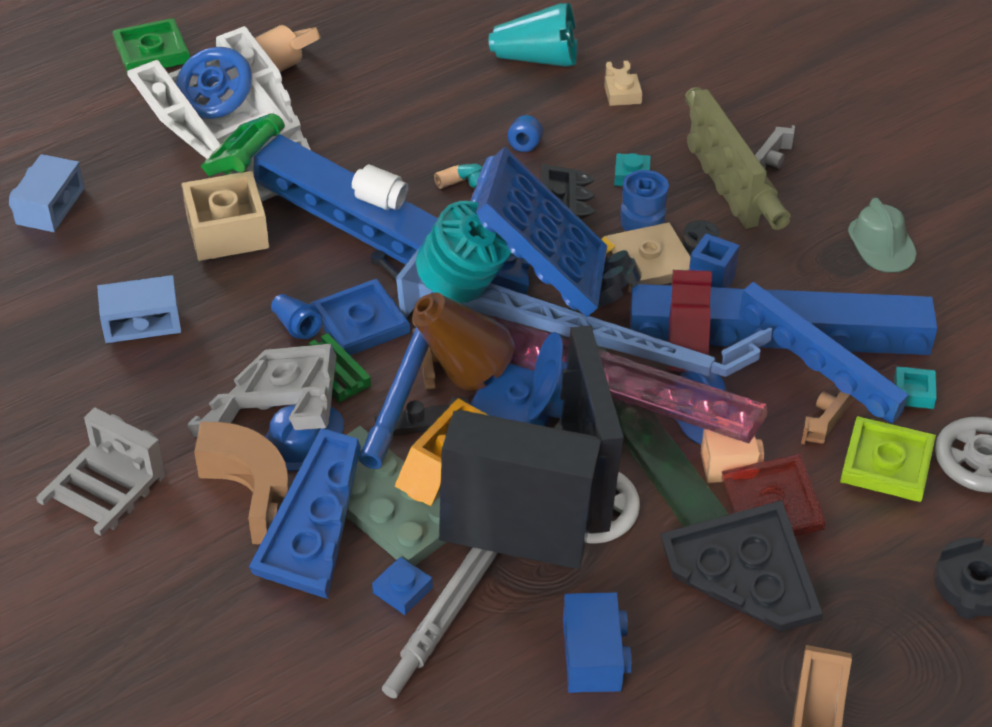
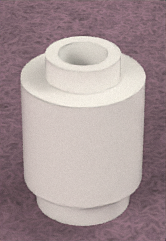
[352,164,408,210]

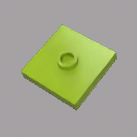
[840,416,936,502]

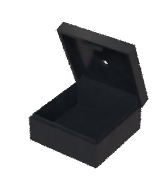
[439,325,624,569]

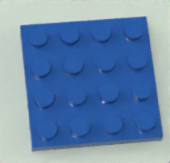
[476,147,607,317]

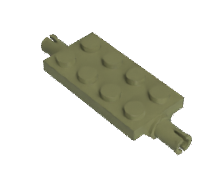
[685,87,791,230]

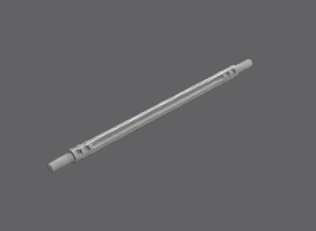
[382,372,610,698]

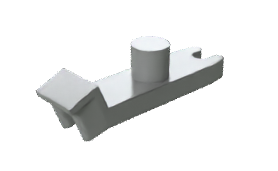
[755,125,795,169]

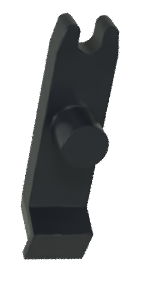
[374,395,470,436]

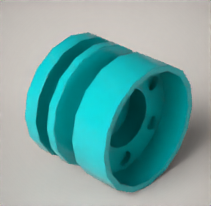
[415,201,511,303]

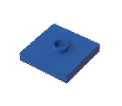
[470,363,553,427]

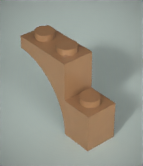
[791,645,852,727]

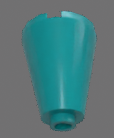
[489,3,577,67]

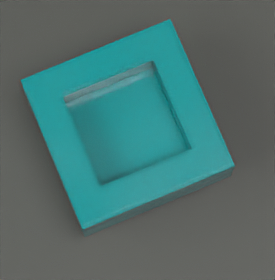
[614,153,650,186]
[894,366,937,409]

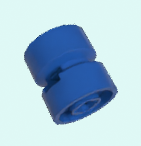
[620,170,669,231]

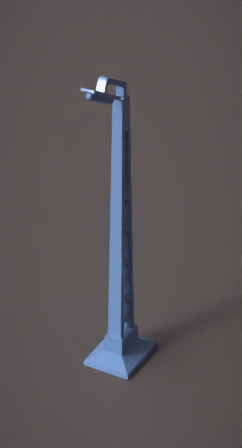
[396,249,772,377]

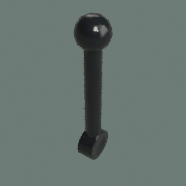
[371,250,399,280]

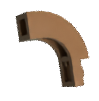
[194,421,289,544]

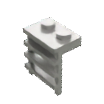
[36,407,166,536]

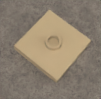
[603,222,690,292]

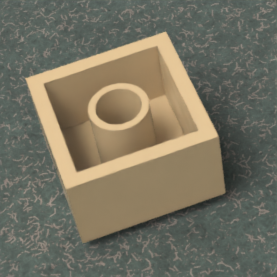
[182,171,269,261]

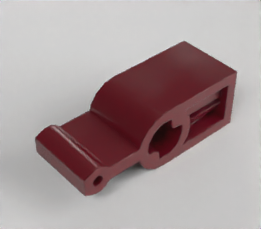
[667,269,712,371]

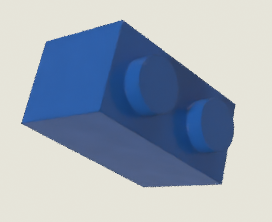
[563,592,631,693]

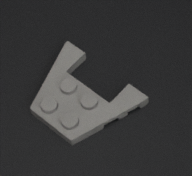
[187,344,336,437]

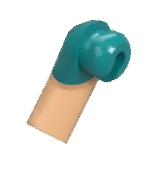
[434,163,482,189]

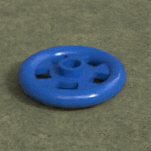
[176,47,252,119]

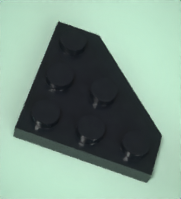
[660,500,823,632]

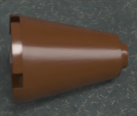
[412,292,515,391]

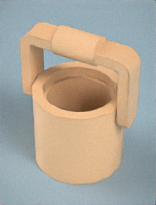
[255,25,321,72]

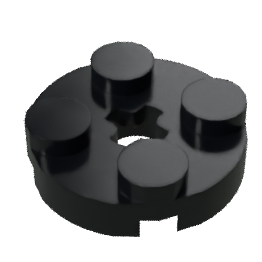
[598,250,642,308]
[933,538,992,619]

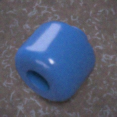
[507,115,543,152]

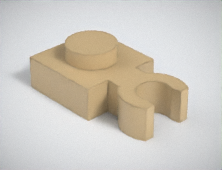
[604,61,642,106]

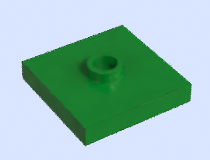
[112,18,190,75]

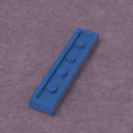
[739,282,909,424]

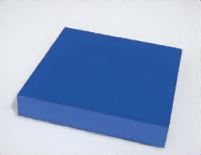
[310,278,410,355]

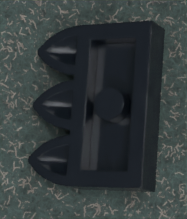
[539,164,595,219]

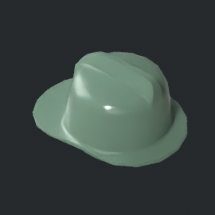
[848,198,917,273]

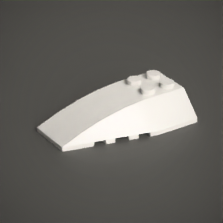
[127,26,311,202]

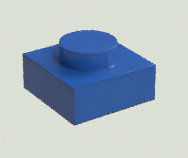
[372,557,433,615]

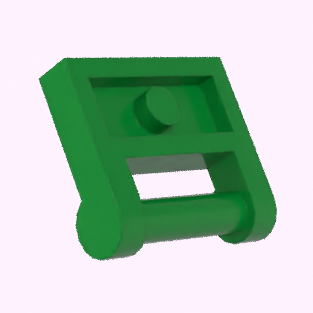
[201,113,285,177]

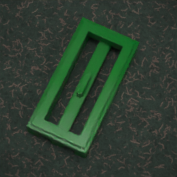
[309,333,371,403]

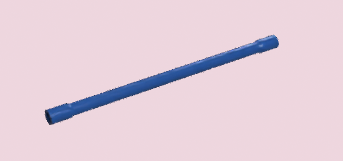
[359,156,494,469]

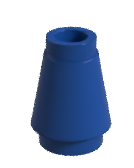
[271,294,322,339]

